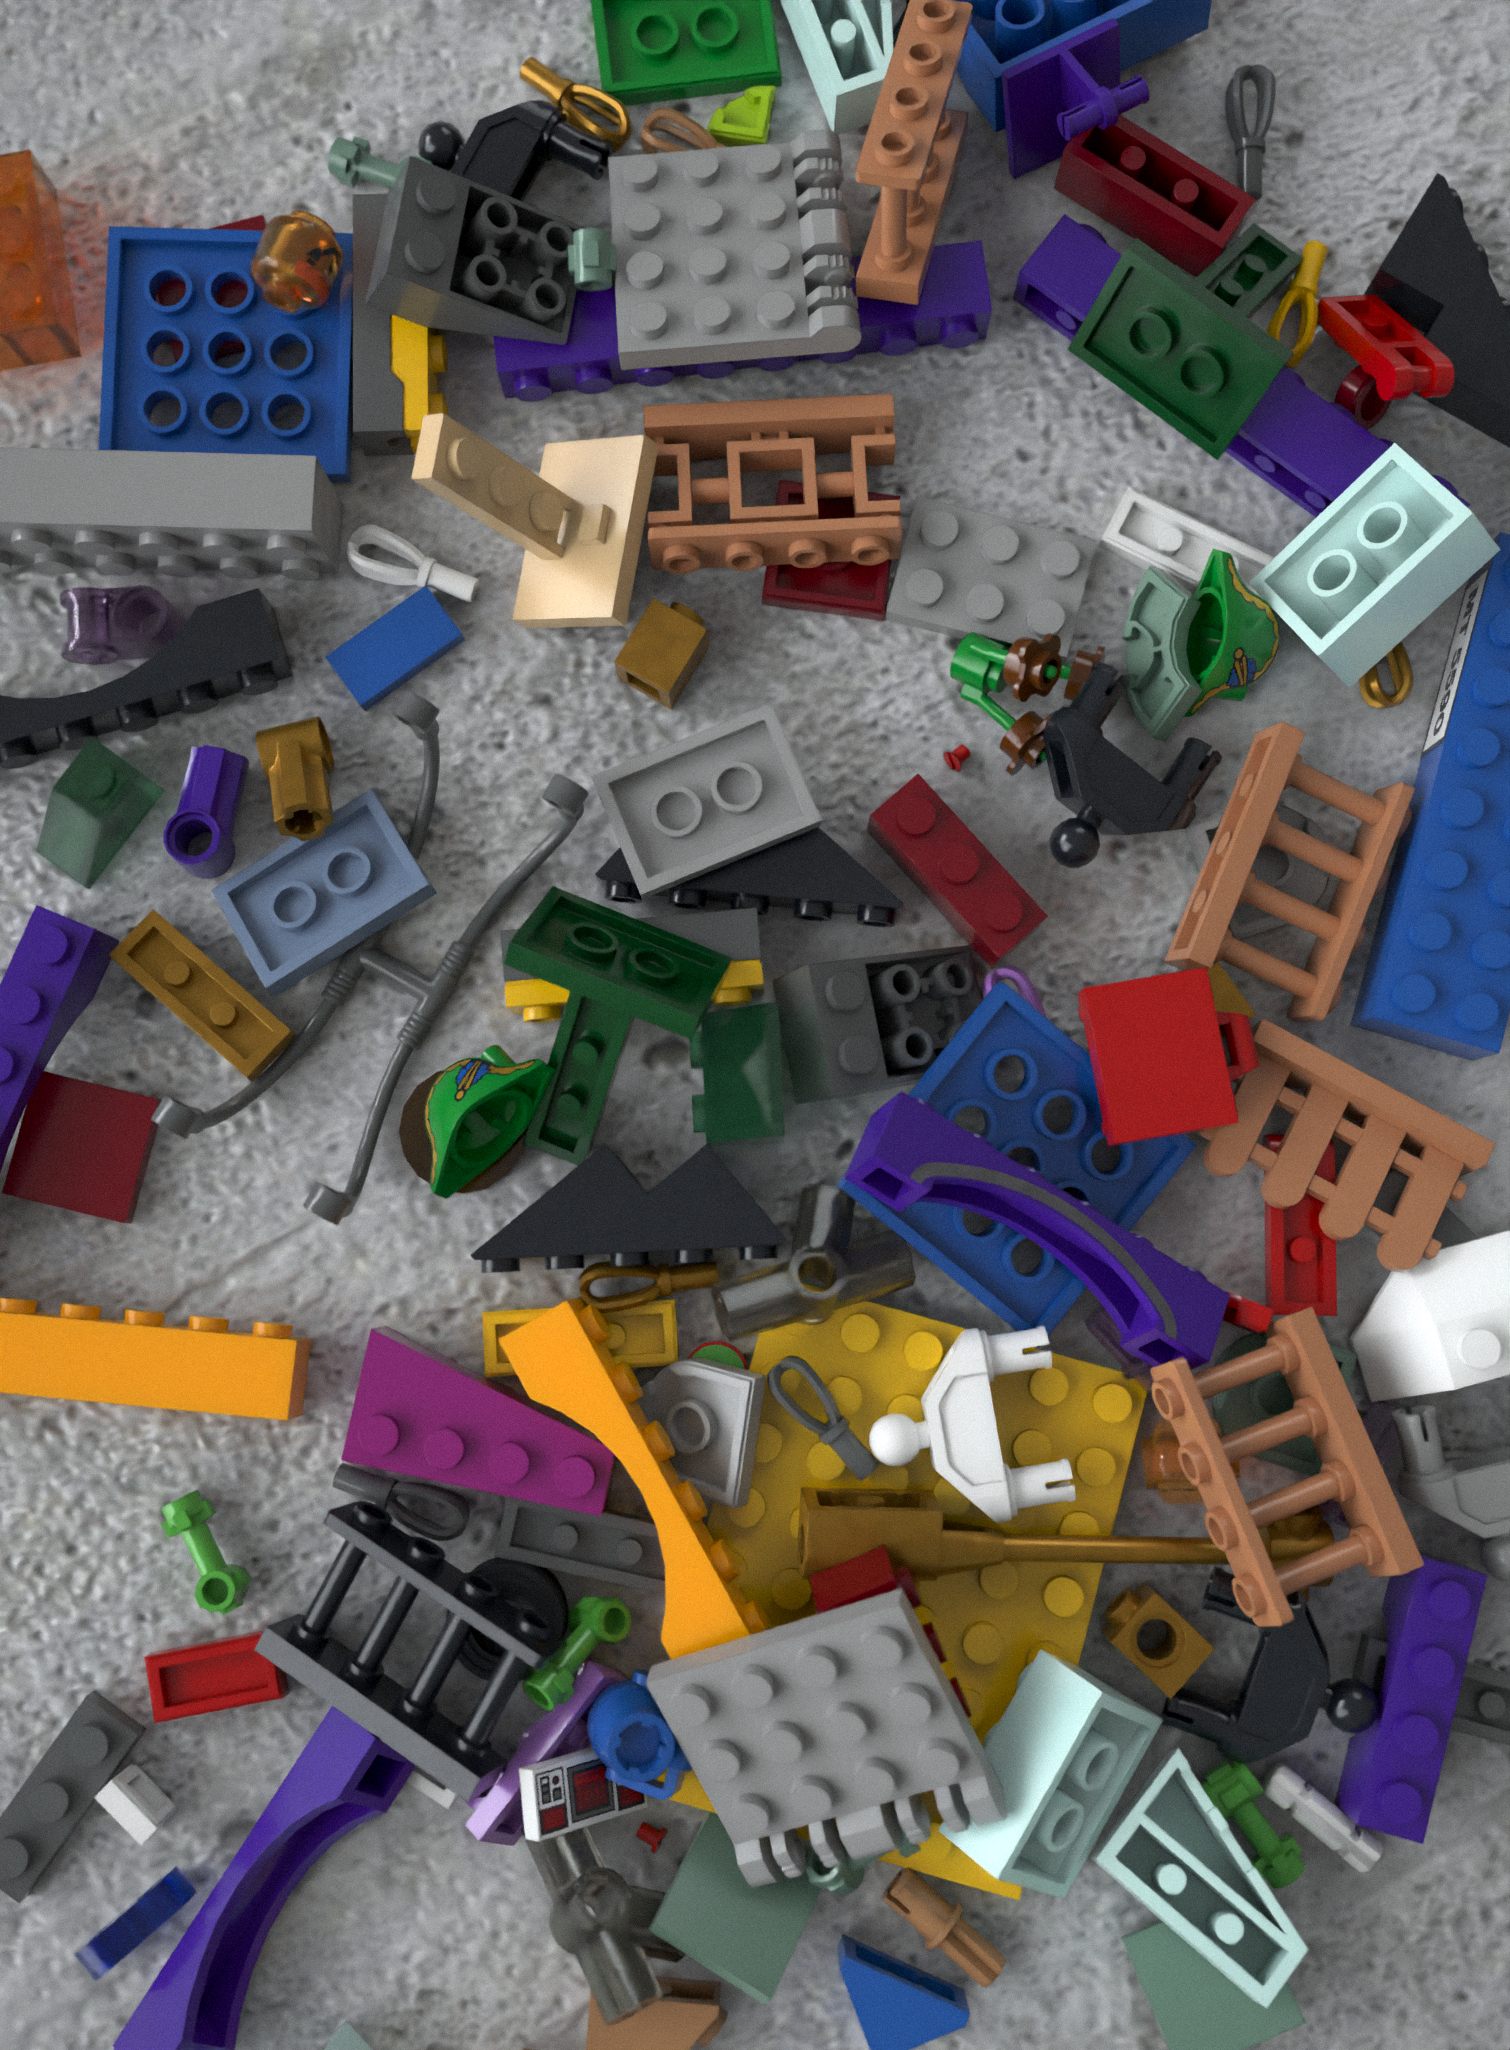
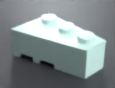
[780,0,893,135]
[1089,1748,1308,2008]

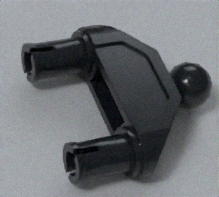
[418,100,613,201]
[1044,662,1222,868]
[1161,1567,1379,1763]

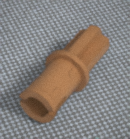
[881,1867,1006,1988]

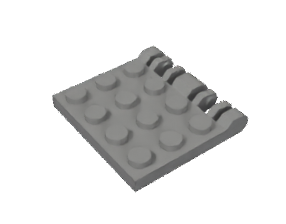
[608,130,861,370]
[646,1588,1008,1888]

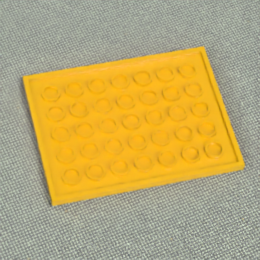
[655,1275,1150,1900]

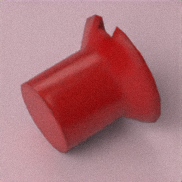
[943,744,971,772]

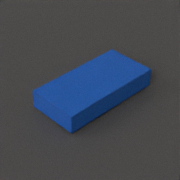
[325,586,465,711]

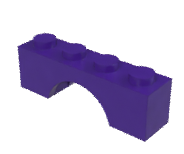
[1334,1551,1487,1844]

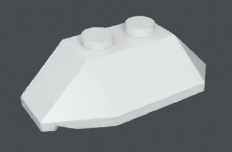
[1349,1230,1510,1402]

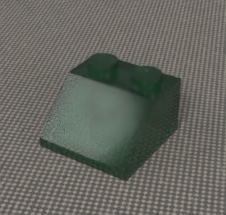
[689,1003,785,1147]

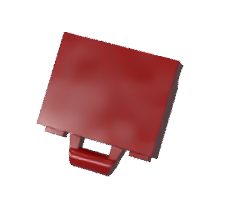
[1077,967,1259,1147]

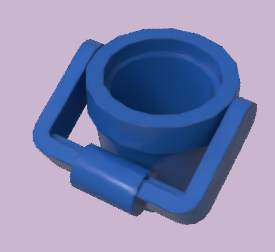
[587,1669,692,1800]

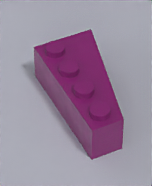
[341,1326,618,1516]

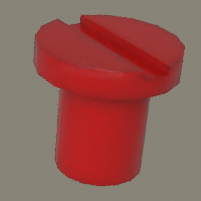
[636,1822,668,1854]

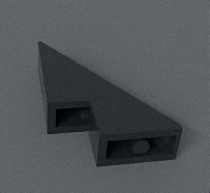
[1363,173,1510,448]
[595,827,904,927]
[470,1144,786,1273]

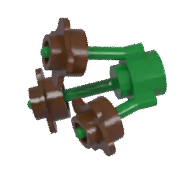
[950,632,1114,776]

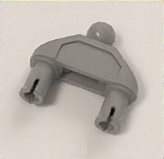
[1391,1405,1510,1582]

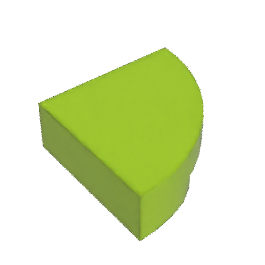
[707,86,775,147]

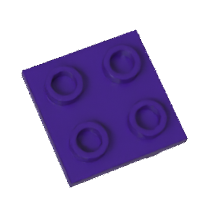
[1002,18,1150,179]

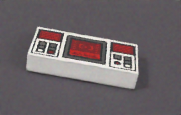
[519,1747,647,1842]

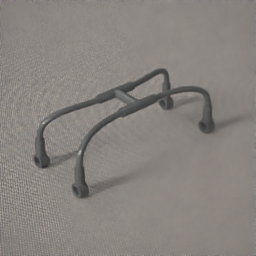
[151,690,589,1225]

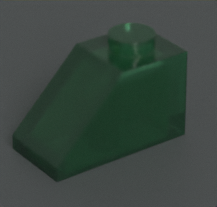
[36,737,165,889]

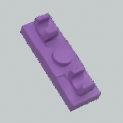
[464,1656,630,1846]

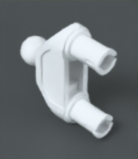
[869,1325,1076,1523]

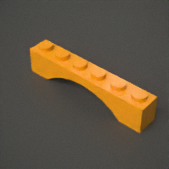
[498,1297,772,1660]

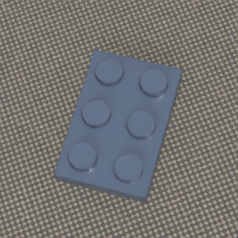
[211,788,437,997]

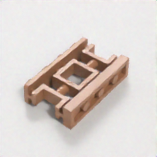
[643,394,903,574]

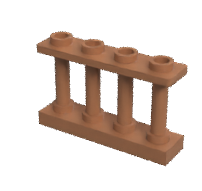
[856,0,973,305]
[1164,722,1415,1023]
[1150,1307,1424,1627]

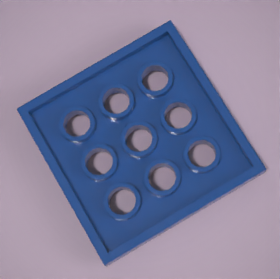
[98,226,353,482]
[837,982,1197,1348]

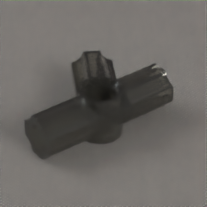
[711,1184,916,1343]
[521,1826,686,2026]

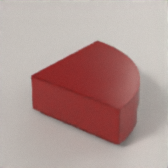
[1222,1290,1275,1333]

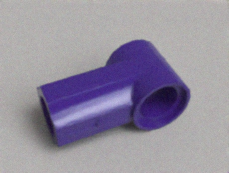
[163,745,250,879]

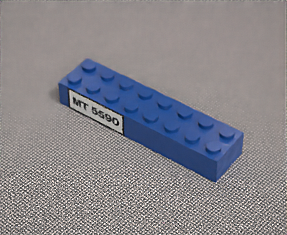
[1350,532,1510,1061]

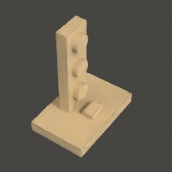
[411,413,659,628]

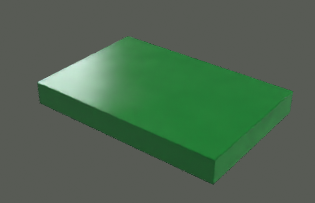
[590,0,782,108]

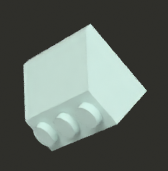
[1249,443,1501,688]
[938,1649,1163,1899]

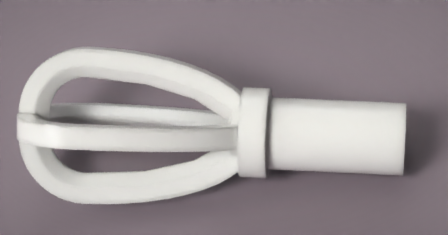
[346,525,479,603]

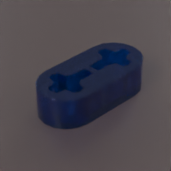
[74,1865,197,1981]

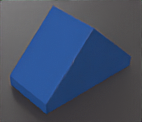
[837,1934,970,2050]

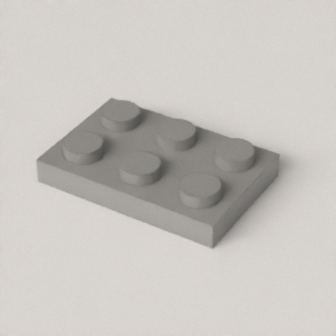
[885,496,1097,664]
[591,703,822,899]

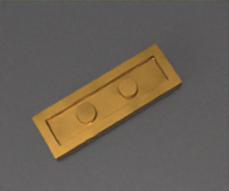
[109,909,296,1083]

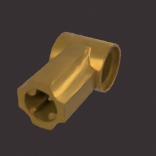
[256,716,335,841]

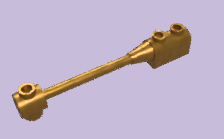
[798,1488,1335,1602]

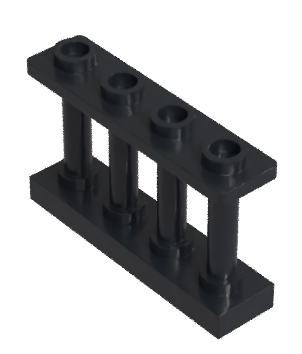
[254,1501,568,1802]

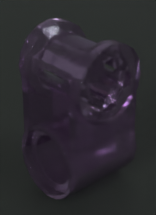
[60,585,187,665]

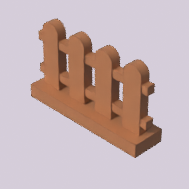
[1199,1018,1496,1272]

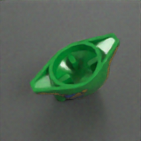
[1184,549,1280,717]
[424,1045,556,1199]

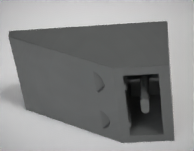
[365,156,586,345]
[772,945,996,1105]

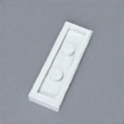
[1098,486,1274,609]

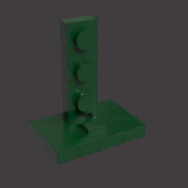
[1068,223,1303,460]
[503,886,733,1166]

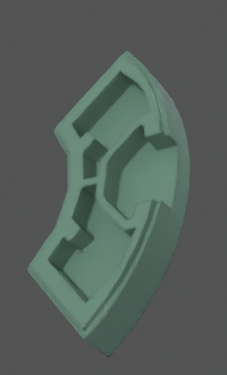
[1122,565,1202,742]

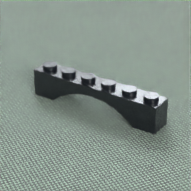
[0,588,293,769]

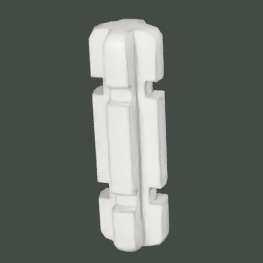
[1261,1762,1383,1873]

